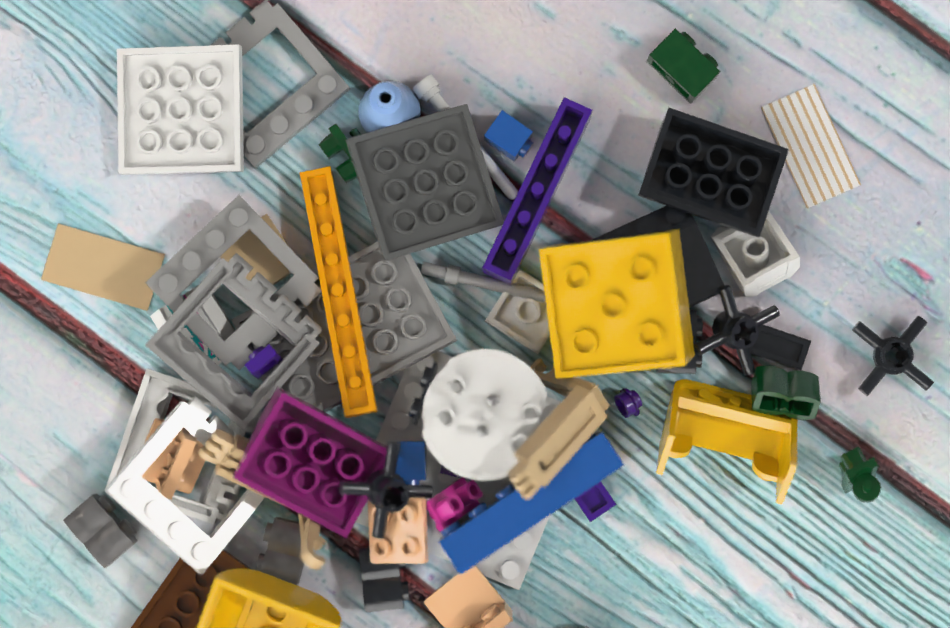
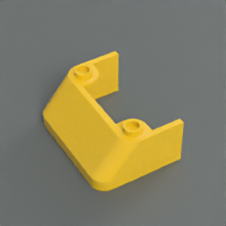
[656,379,798,505]

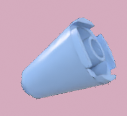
[358,81,420,133]

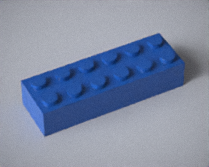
[439,432,624,575]

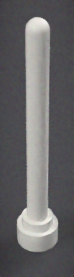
[412,74,518,199]

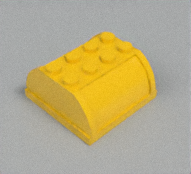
[197,569,342,628]

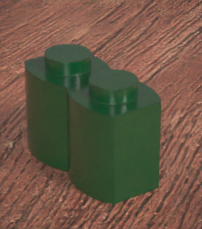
[751,366,821,420]

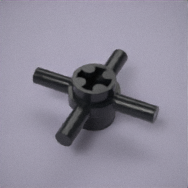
[694,285,780,375]
[852,316,934,396]
[338,441,433,539]

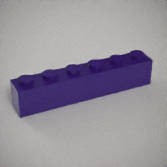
[482,97,593,286]

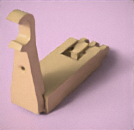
[508,358,609,500]
[198,429,327,570]

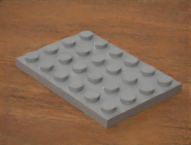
[231,242,457,412]

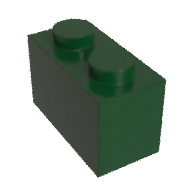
[646,28,721,104]

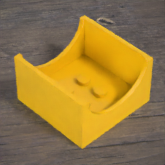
[539,229,695,379]

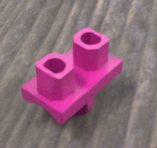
[426,477,483,532]

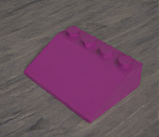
[233,387,387,538]

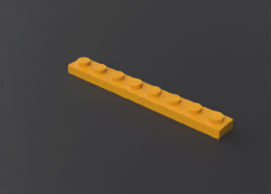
[300,166,378,418]

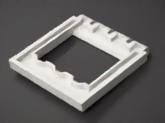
[105,368,262,524]
[104,396,265,574]

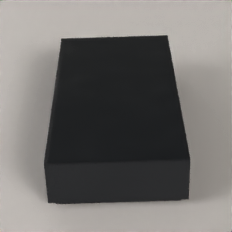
[749,325,811,371]

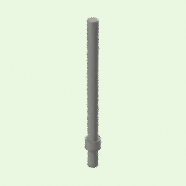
[421,261,546,303]

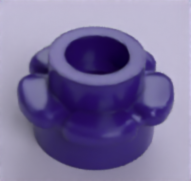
[614,388,642,418]

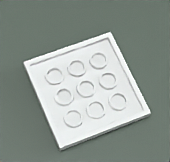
[117,44,244,175]

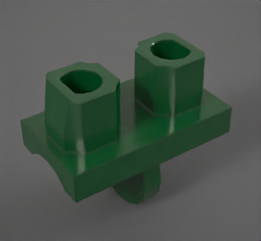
[318,124,361,183]
[839,447,881,503]

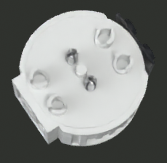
[409,349,557,480]

